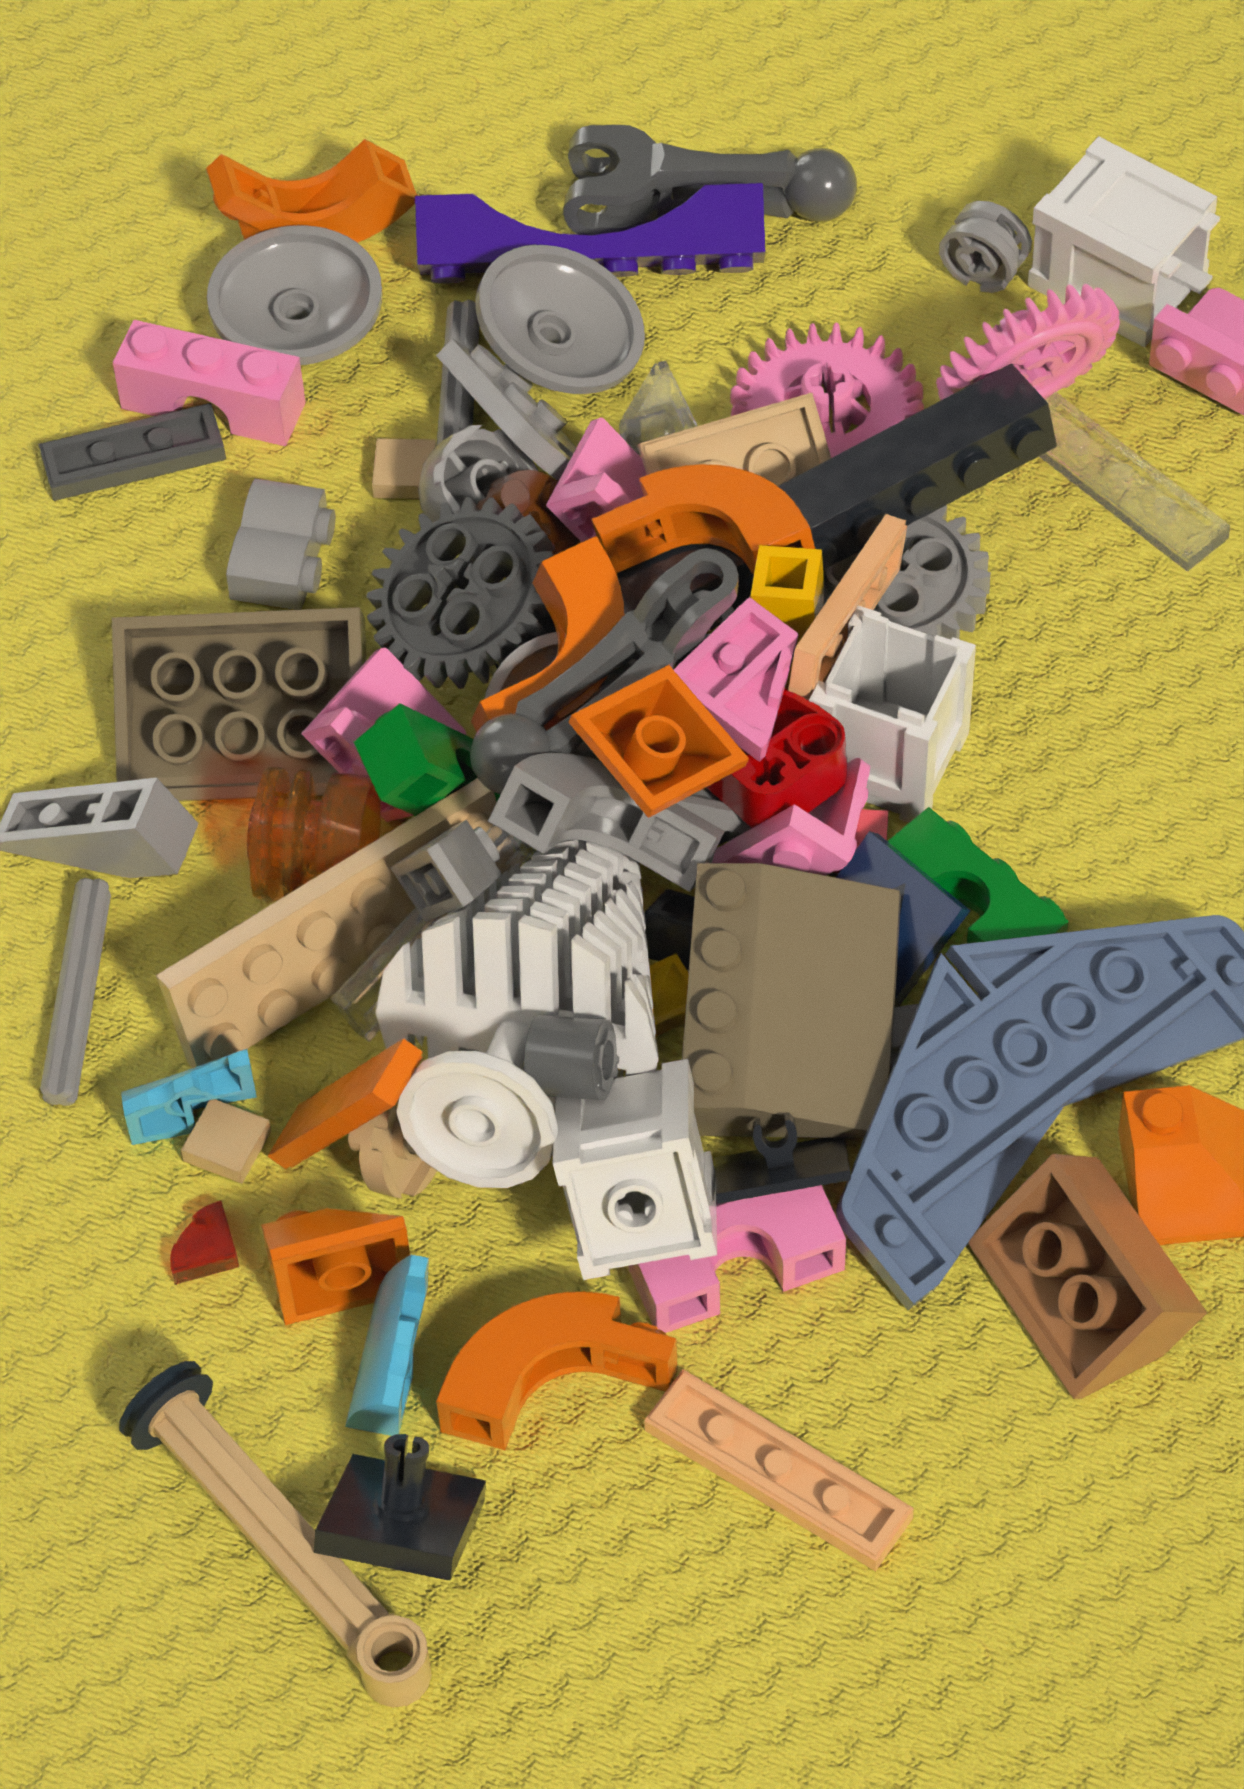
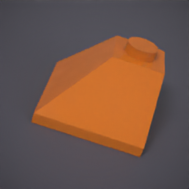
[568,665,749,818]
[1118,1085,1244,1245]
[261,1208,410,1325]

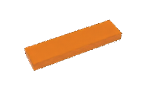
[267,1038,423,1169]

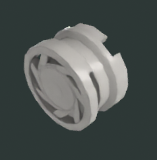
[939,201,1032,293]

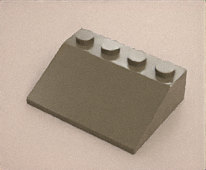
[112,607,367,802]
[682,863,901,1138]

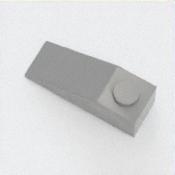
[0,778,199,878]
[390,820,502,922]

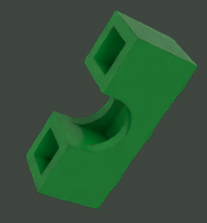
[353,703,512,840]
[888,807,1069,944]

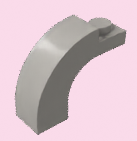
[488,753,725,892]

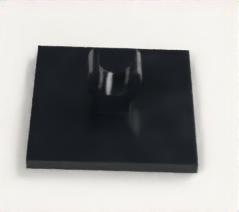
[714,1113,851,1204]

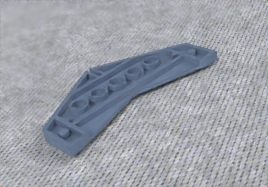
[836,915,1244,1311]

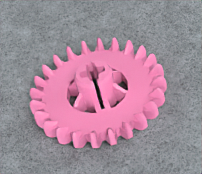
[936,284,1120,400]
[730,322,924,458]

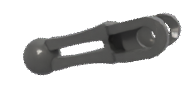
[563,125,857,235]
[470,548,739,795]

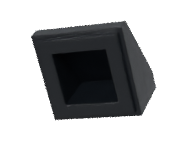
[644,889,695,971]

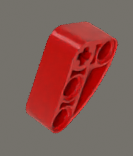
[706,689,847,828]

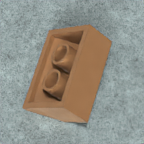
[968,1154,1207,1399]

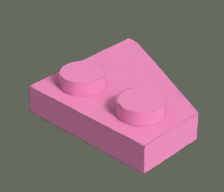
[673,597,798,762]

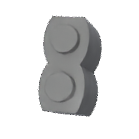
[226,478,336,610]

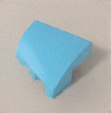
[121,1048,257,1145]
[345,1254,429,1436]

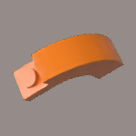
[206,139,417,243]
[591,464,815,576]
[471,536,624,732]
[436,1291,678,1450]

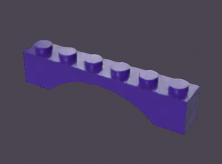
[415,183,765,284]

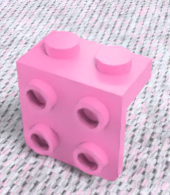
[1149,288,1244,415]
[712,758,870,876]

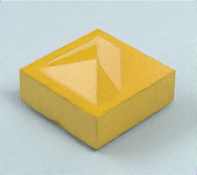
[649,954,689,1037]

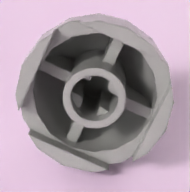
[418,425,538,522]

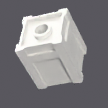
[1028,136,1220,347]
[809,605,976,823]
[552,1059,717,1280]

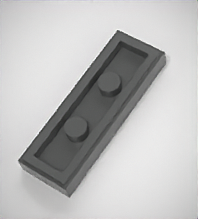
[39,403,226,501]

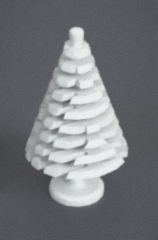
[375,840,658,1188]

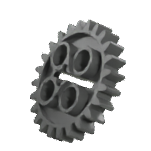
[366,497,555,689]

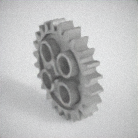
[823,505,991,640]

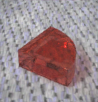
[170,1200,239,1285]

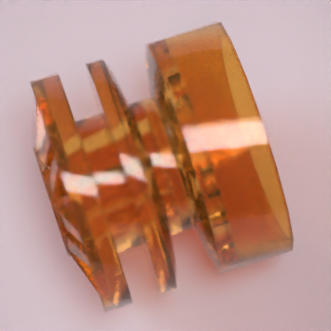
[247,767,381,901]

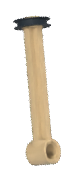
[119,1361,432,1708]

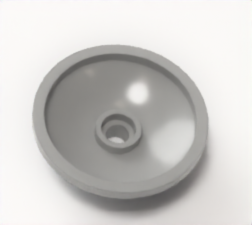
[207,225,383,365]
[475,245,645,394]

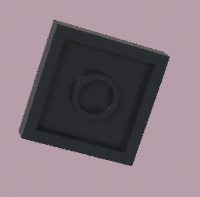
[314,1434,486,1581]

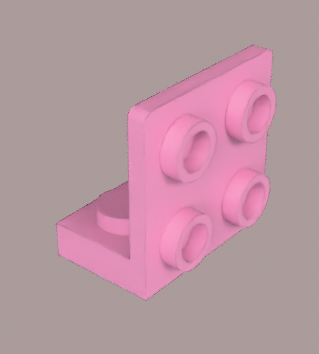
[546,418,646,542]
[301,648,466,822]

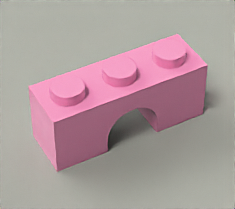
[113,320,306,446]
[628,1185,846,1333]

